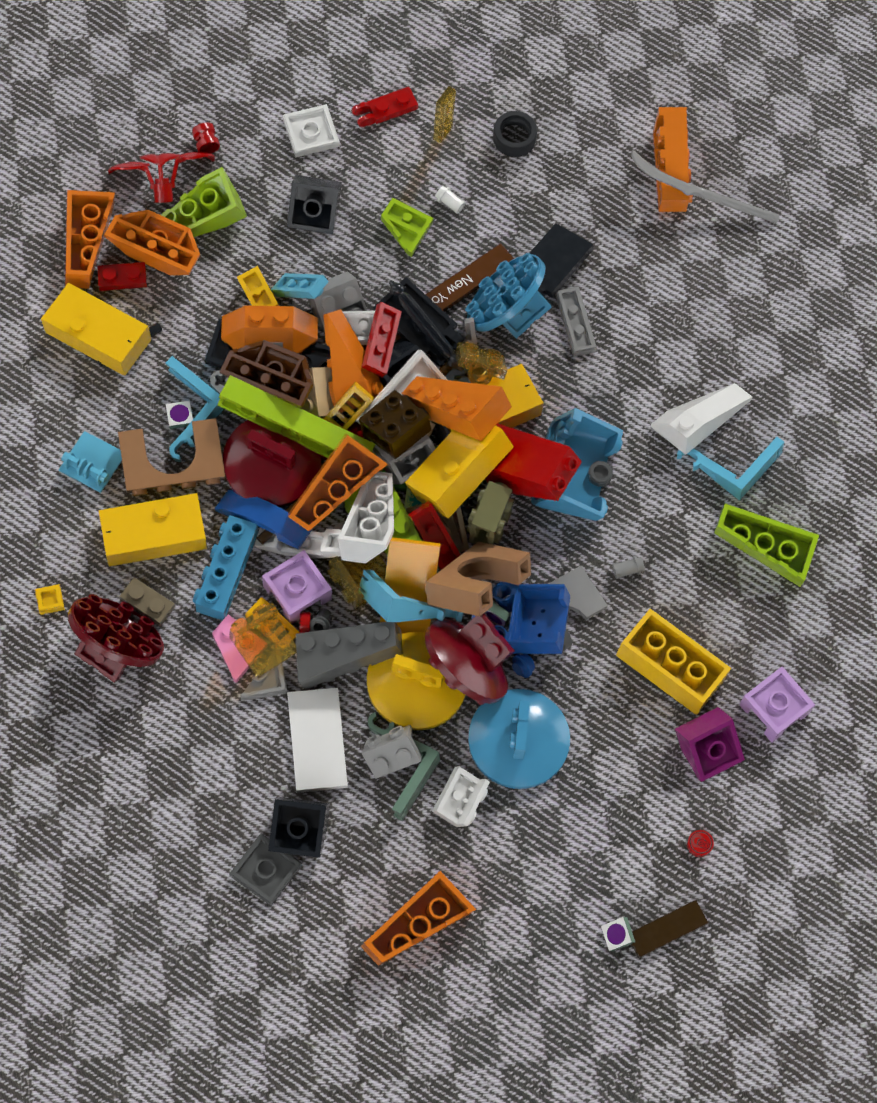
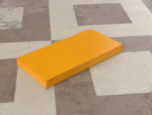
[380,537,440,634]

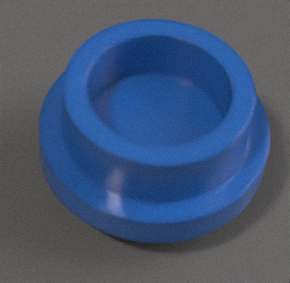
[512,654,535,678]

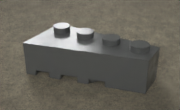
[296,622,403,690]

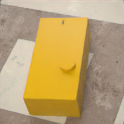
[41,283,152,376]
[446,363,544,432]
[405,425,514,519]
[98,493,207,567]
[616,609,731,715]

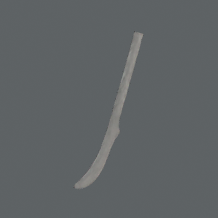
[631,150,779,223]

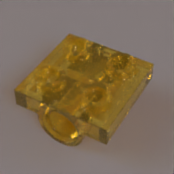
[455,342,507,385]

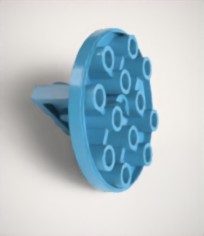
[465,253,552,339]
[468,689,570,789]

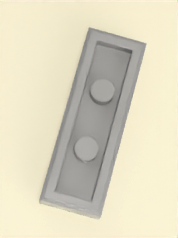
[555,286,597,357]

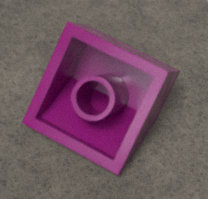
[675,707,745,782]

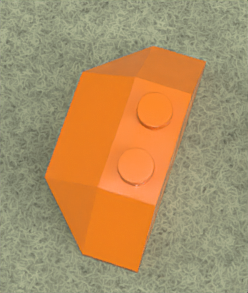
[104,210,200,275]
[221,306,318,354]

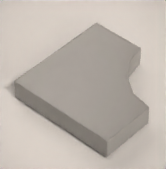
[549,566,608,620]

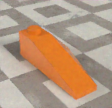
[324,309,384,413]

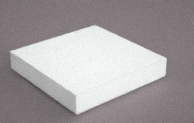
[283,104,340,158]

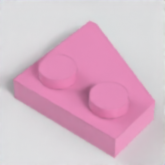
[212,614,267,683]

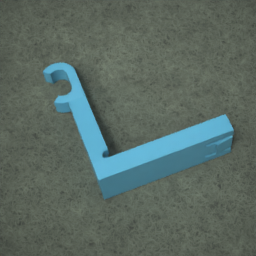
[166,356,224,462]
[677,437,784,501]
[358,570,463,622]

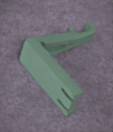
[368,712,440,822]

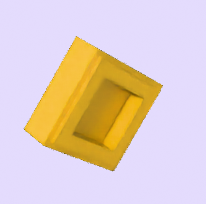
[35,584,65,615]

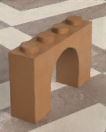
[118,418,225,496]
[425,542,531,617]

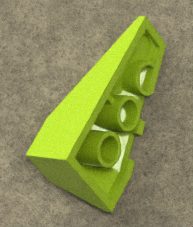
[161,167,247,237]

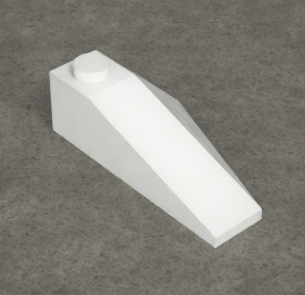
[651,383,752,455]
[338,472,394,564]

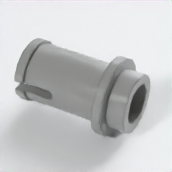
[612,556,645,579]

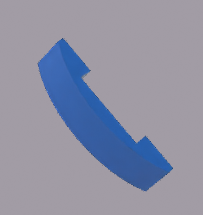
[215,490,312,550]

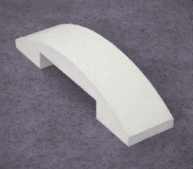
[254,528,341,558]

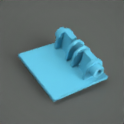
[59,431,122,493]

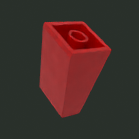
[485,423,582,501]

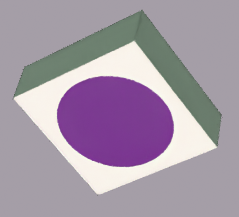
[166,401,193,429]
[484,602,510,628]
[601,917,635,951]

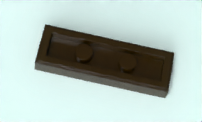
[631,900,709,959]

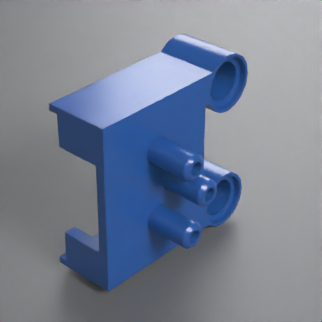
[492,582,570,654]

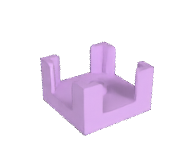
[262,550,332,624]
[739,667,815,743]

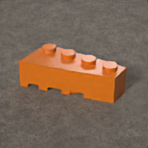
[653,107,693,212]
[65,190,115,289]
[401,376,512,441]
[288,434,388,531]
[360,871,476,966]

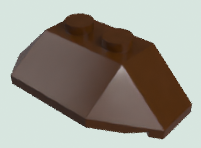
[219,340,313,408]

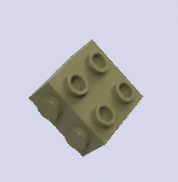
[466,481,514,545]

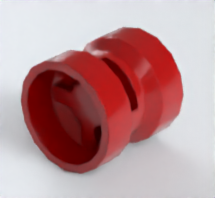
[192,122,220,154]

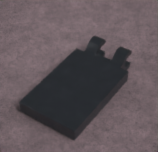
[530,223,594,298]
[373,277,465,367]

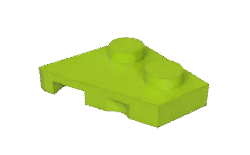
[381,198,433,257]

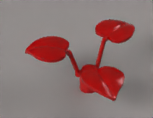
[108,152,215,203]

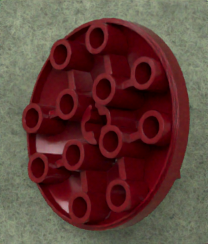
[223,420,321,507]
[67,594,164,683]
[425,614,514,705]

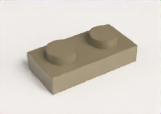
[119,577,175,626]

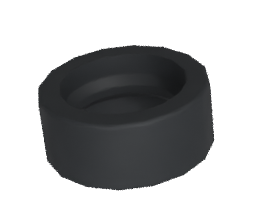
[493,111,537,157]

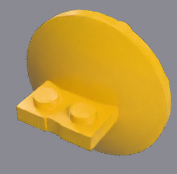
[367,632,466,730]

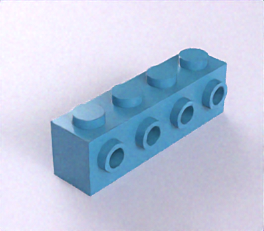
[193,515,258,621]

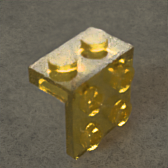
[328,555,386,610]
[229,602,297,677]

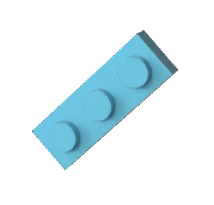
[271,273,329,299]

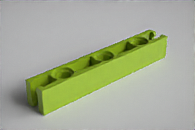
[218,375,375,458]

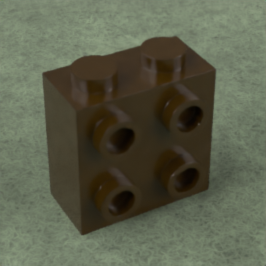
[359,390,431,460]

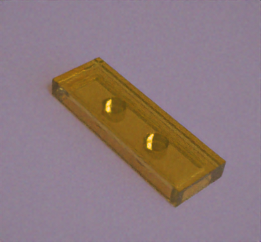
[433,86,456,143]

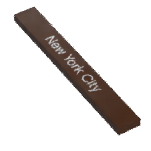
[362,243,514,351]

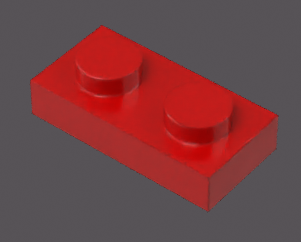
[97,262,147,291]

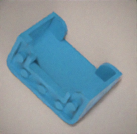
[531,408,623,521]

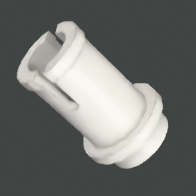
[435,186,466,214]

